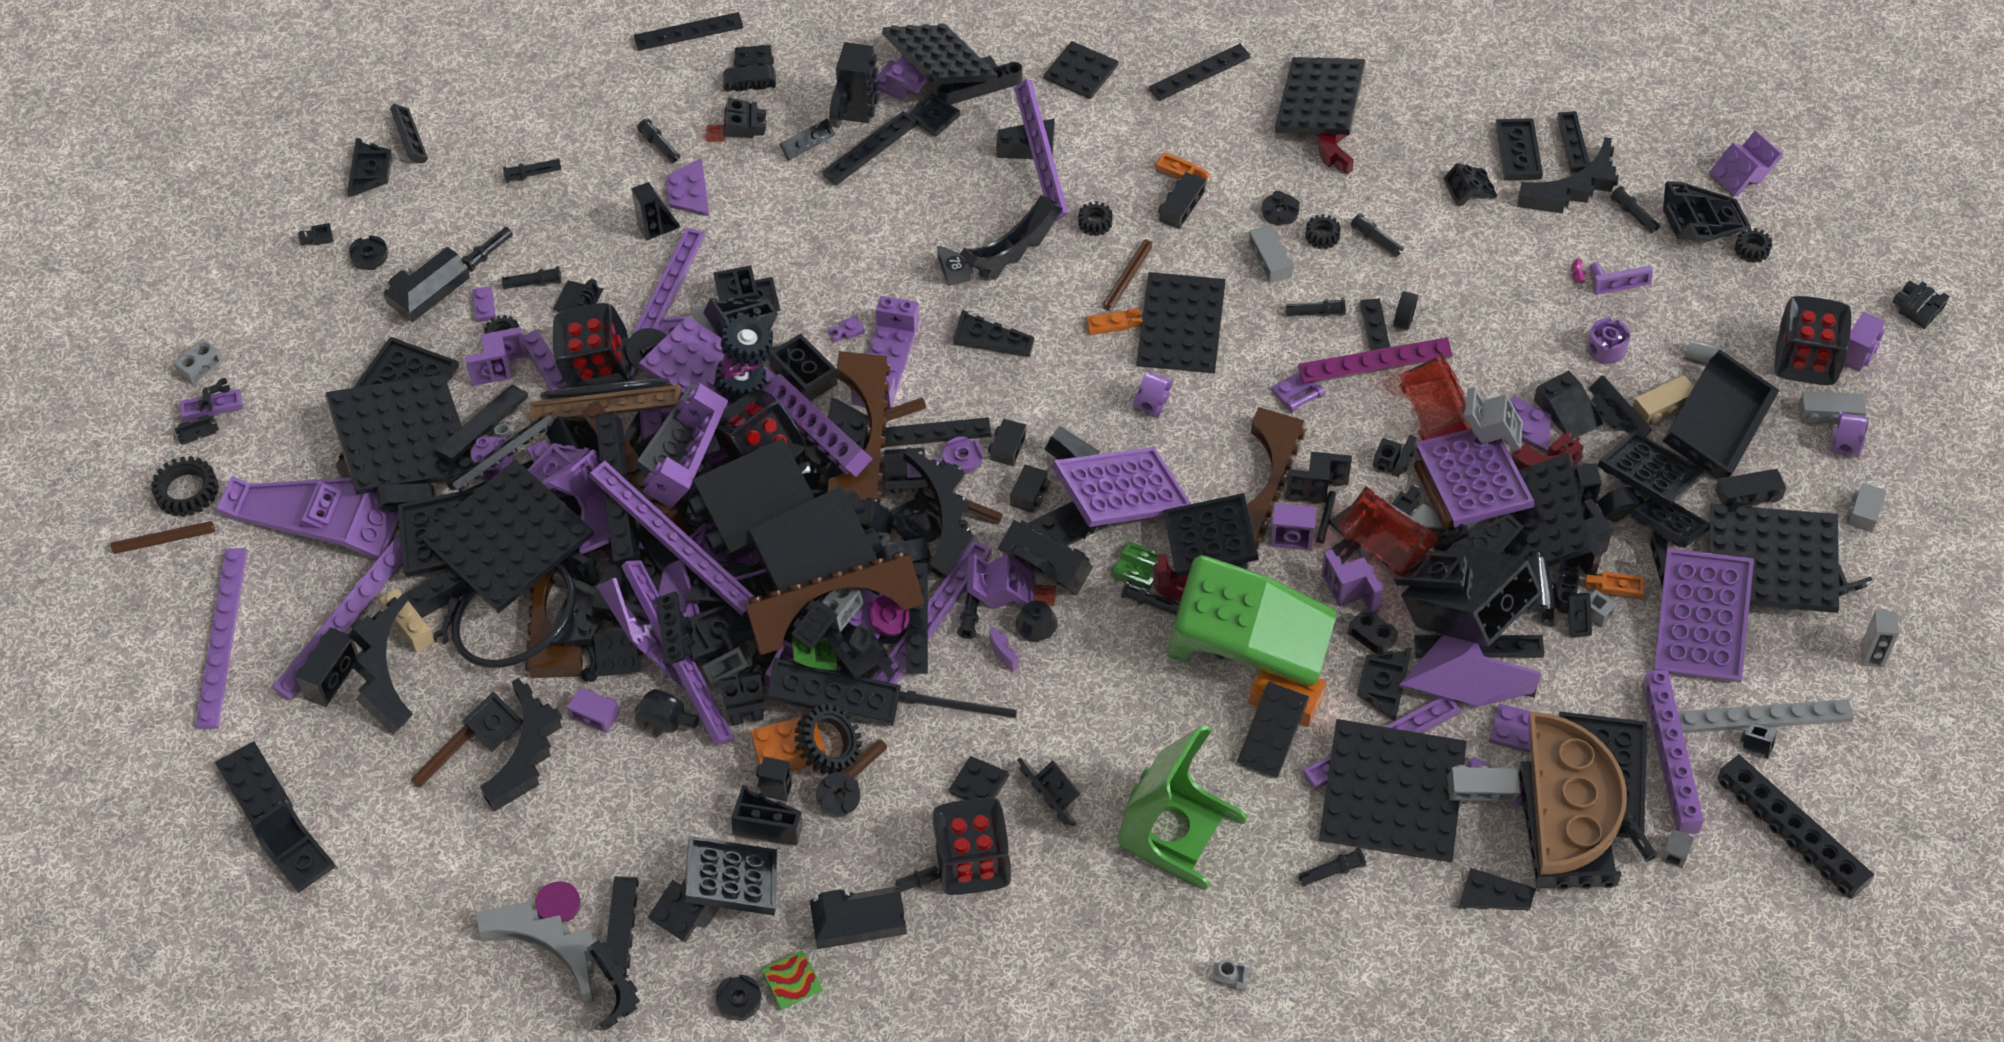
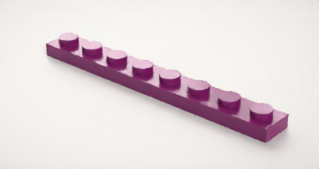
[1297,337,1453,385]

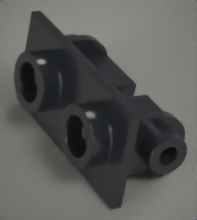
[174,415,219,444]

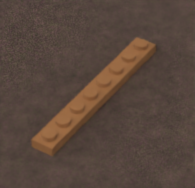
[529,385,682,423]

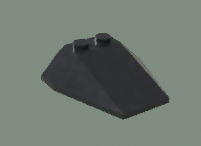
[1663,181,1751,241]

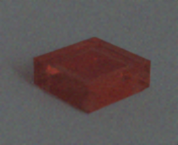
[706,124,725,142]
[1034,585,1056,606]

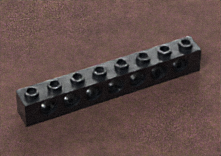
[1717,754,1875,899]

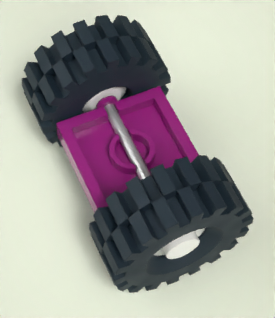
[714,314,773,402]

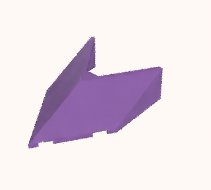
[543,450,632,554]
[596,560,700,690]
[1399,635,1541,708]

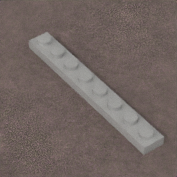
[1678,699,1854,733]

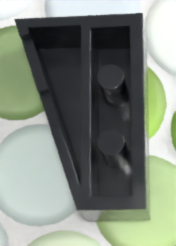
[631,182,681,241]

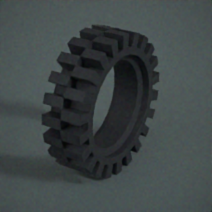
[151,456,219,517]
[794,704,862,775]

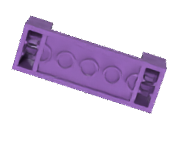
[850,295,920,409]
[643,384,728,508]

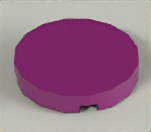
[868,595,909,637]
[535,881,581,922]

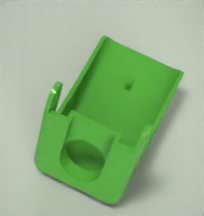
[1167,556,1336,686]
[1117,725,1247,890]

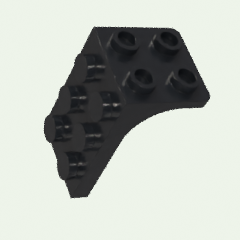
[250,800,336,893]
[587,940,640,1031]

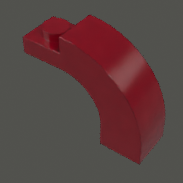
[1318,134,1354,175]
[1511,442,1584,471]
[1153,554,1188,602]

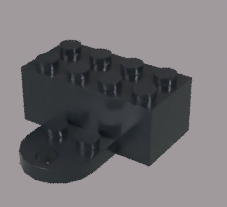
[829,42,880,128]
[997,520,1093,595]

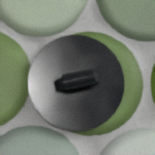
[626,328,667,372]

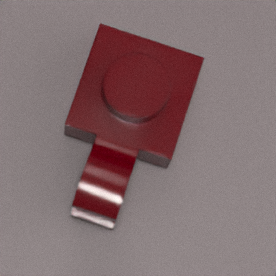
[1546,431,1580,456]

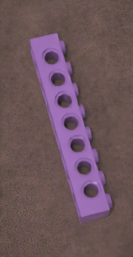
[765,374,873,477]
[1642,670,1704,834]

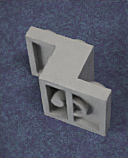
[1463,387,1523,452]

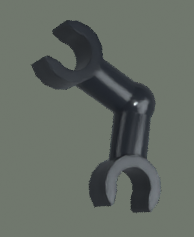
[198,378,231,413]

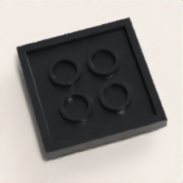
[1043,41,1119,99]
[1631,498,1710,548]

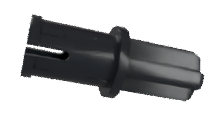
[895,865,940,892]

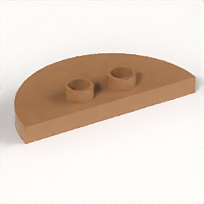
[1527,712,1627,875]

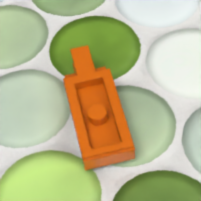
[1584,571,1644,599]

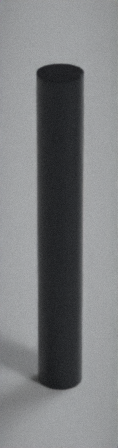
[1316,491,1336,544]

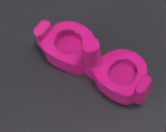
[1571,258,1586,284]

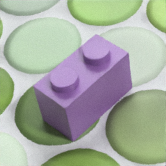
[567,687,620,733]

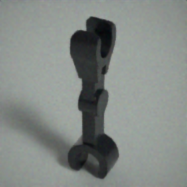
[433,595,460,644]

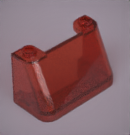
[1399,354,1472,441]
[1336,486,1439,575]

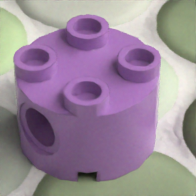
[1587,318,1630,364]
[1133,370,1174,417]
[1831,412,1869,457]
[471,436,514,481]

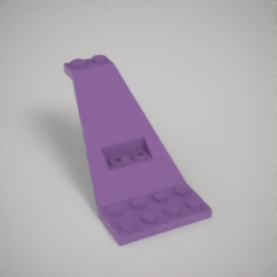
[215,476,399,560]

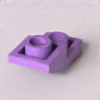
[989,628,1019,672]

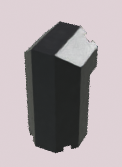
[384,247,470,323]
[809,886,907,949]

